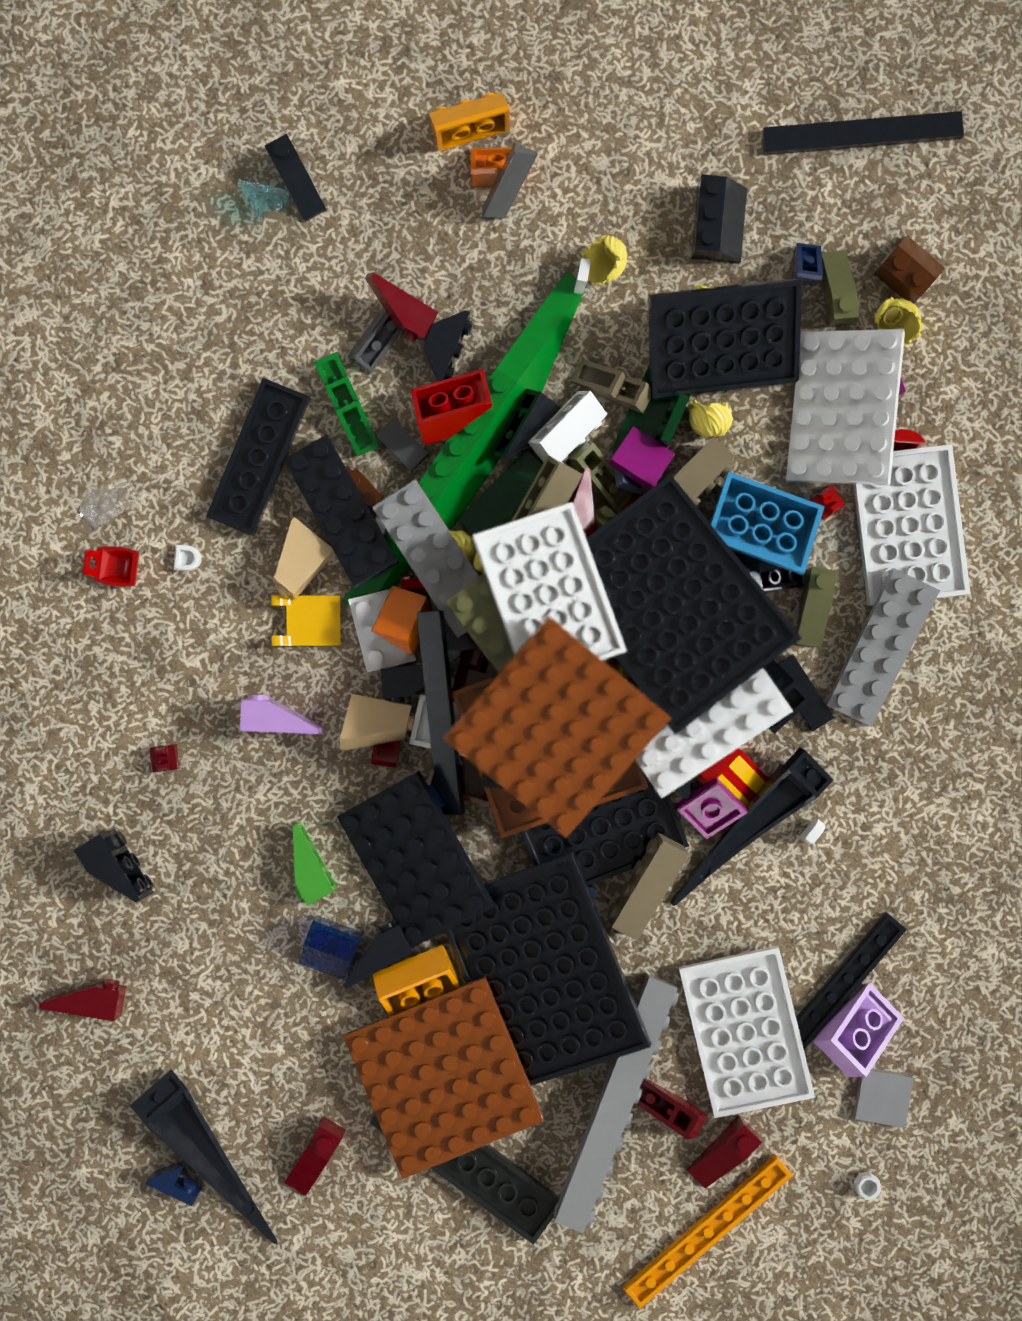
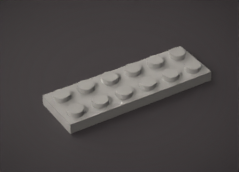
[372,479,479,638]
[825,568,940,727]

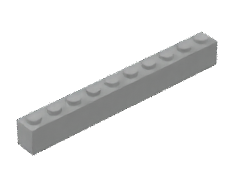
[553,973,679,1234]

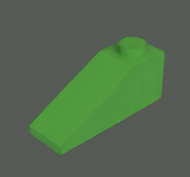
[293,822,337,906]

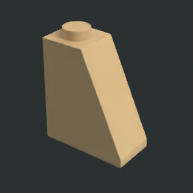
[274,517,334,600]
[340,694,415,750]

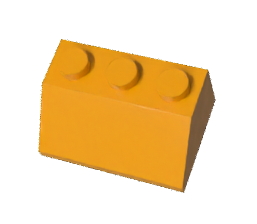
[429,92,510,152]
[372,945,461,1015]

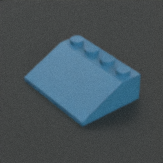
[710,472,824,575]

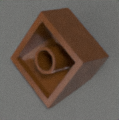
[874,235,945,304]

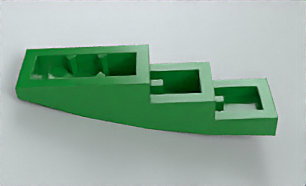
[314,352,380,457]

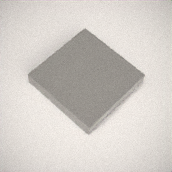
[853,1069,914,1128]

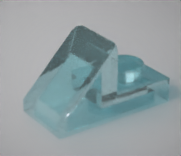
[237,180,292,222]

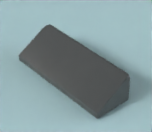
[482,142,538,218]
[347,307,402,374]

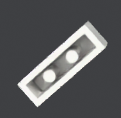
[528,391,607,463]

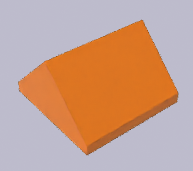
[471,147,512,187]
[371,586,432,655]

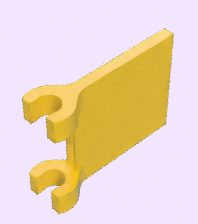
[271,595,341,646]

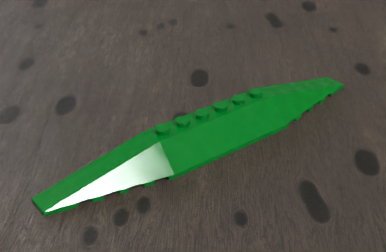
[343,272,587,606]

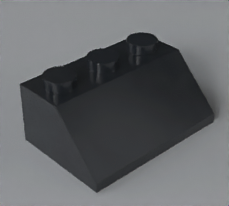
[691,174,747,263]

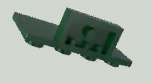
[611,363,690,453]
[458,449,543,535]

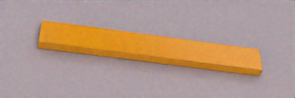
[623,1154,793,1309]

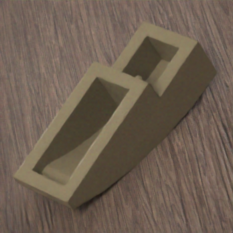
[571,359,651,413]

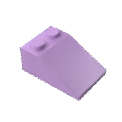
[240,695,325,734]
[814,983,904,1077]

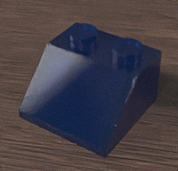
[299,915,364,981]

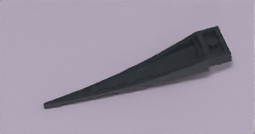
[671,747,834,906]
[129,1069,278,1244]

